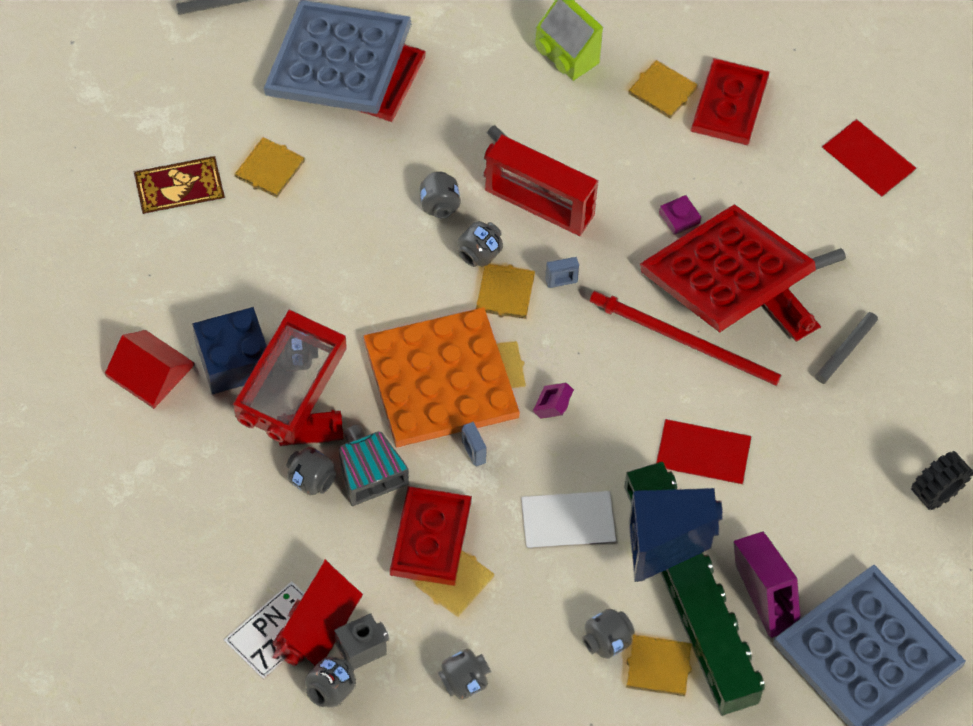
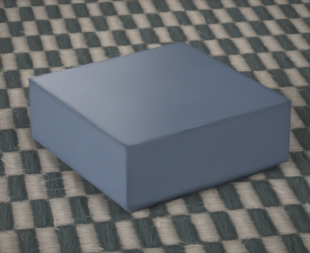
[545,256,579,288]
[462,422,487,467]

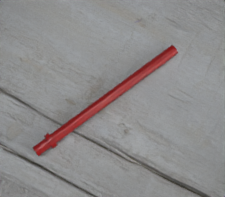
[589,291,782,386]

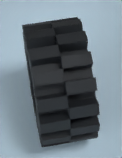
[911,451,973,510]

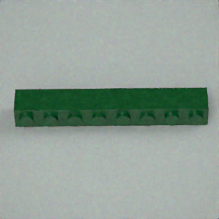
[624,461,765,716]

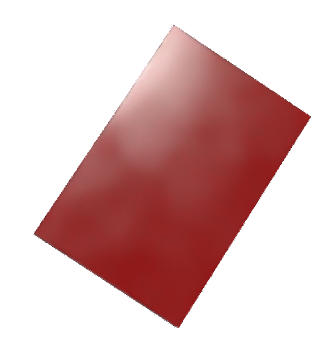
[359,44,426,122]
[691,58,770,146]
[390,486,472,586]

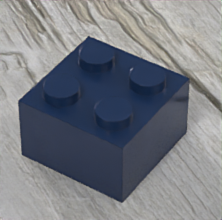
[192,307,273,395]

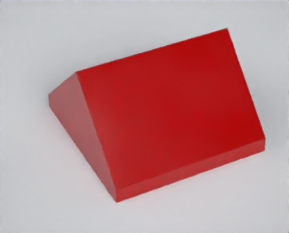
[105,330,195,409]

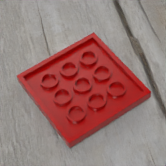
[640,204,816,333]

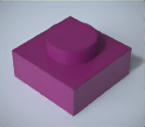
[659,195,701,235]
[533,382,574,419]

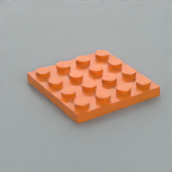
[363,307,520,448]

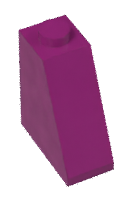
[733,531,800,638]

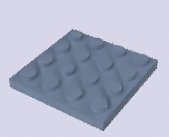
[264,0,412,114]
[773,564,966,726]

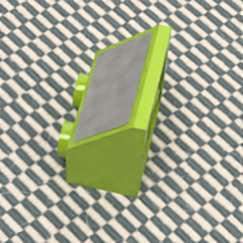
[535,0,603,81]

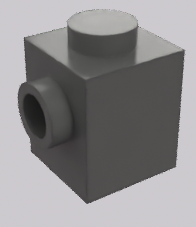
[334,613,389,670]

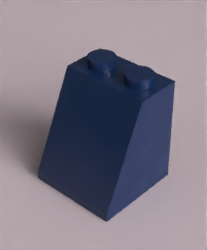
[629,488,723,582]

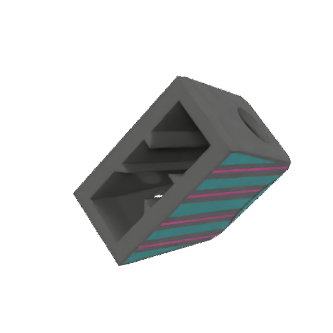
[339,425,409,506]

